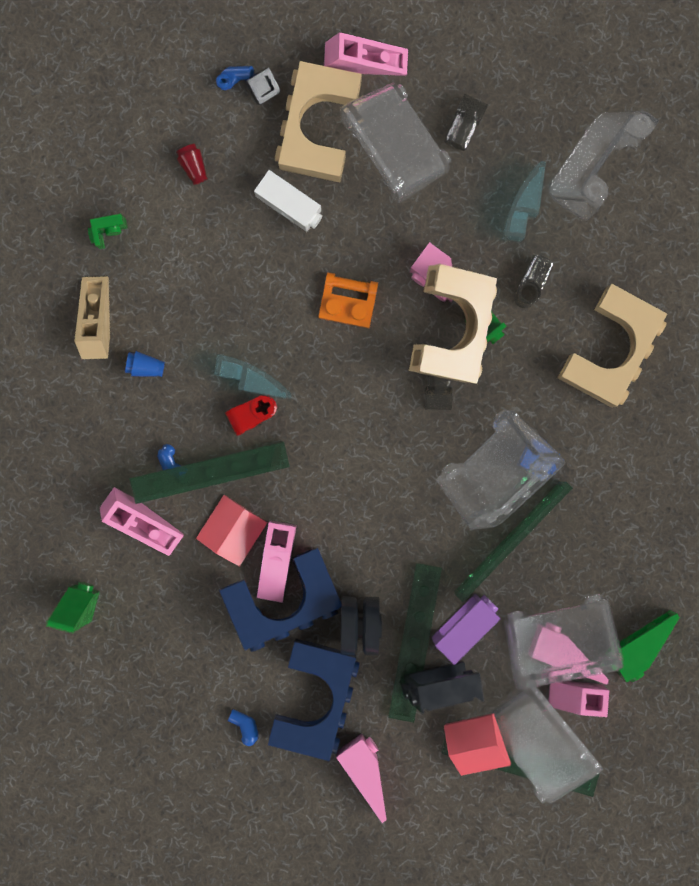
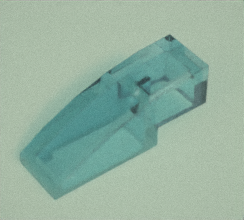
[501,161,546,243]
[214,354,292,400]

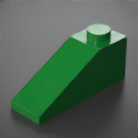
[46,582,100,633]
[604,610,680,682]

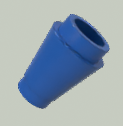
[125,351,165,377]

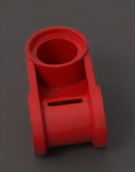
[225,396,277,436]

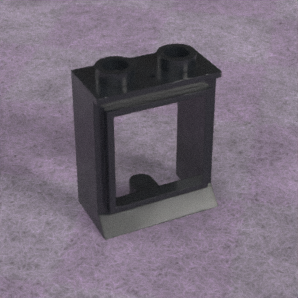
[402,661,484,714]

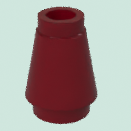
[176,144,208,185]

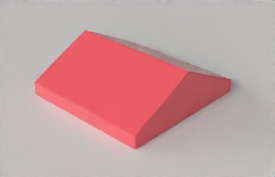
[196,495,268,567]
[444,713,511,776]

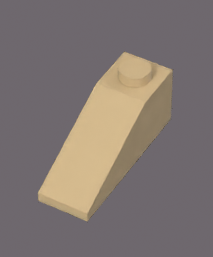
[75,277,110,359]

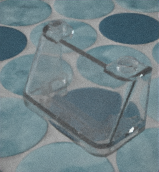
[340,82,451,206]
[548,111,659,223]
[436,410,565,530]
[503,594,624,689]
[486,679,603,805]

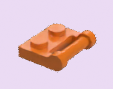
[318,272,379,329]

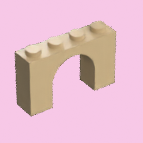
[275,61,362,182]
[409,264,497,384]
[557,284,667,408]

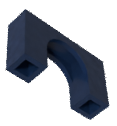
[219,548,342,652]
[268,638,360,761]

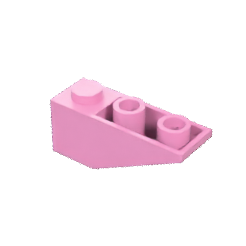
[257,521,297,603]

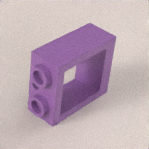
[431,593,500,665]

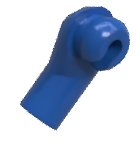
[216,66,254,90]
[157,444,189,481]
[228,709,259,746]

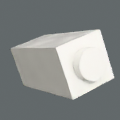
[254,170,322,232]

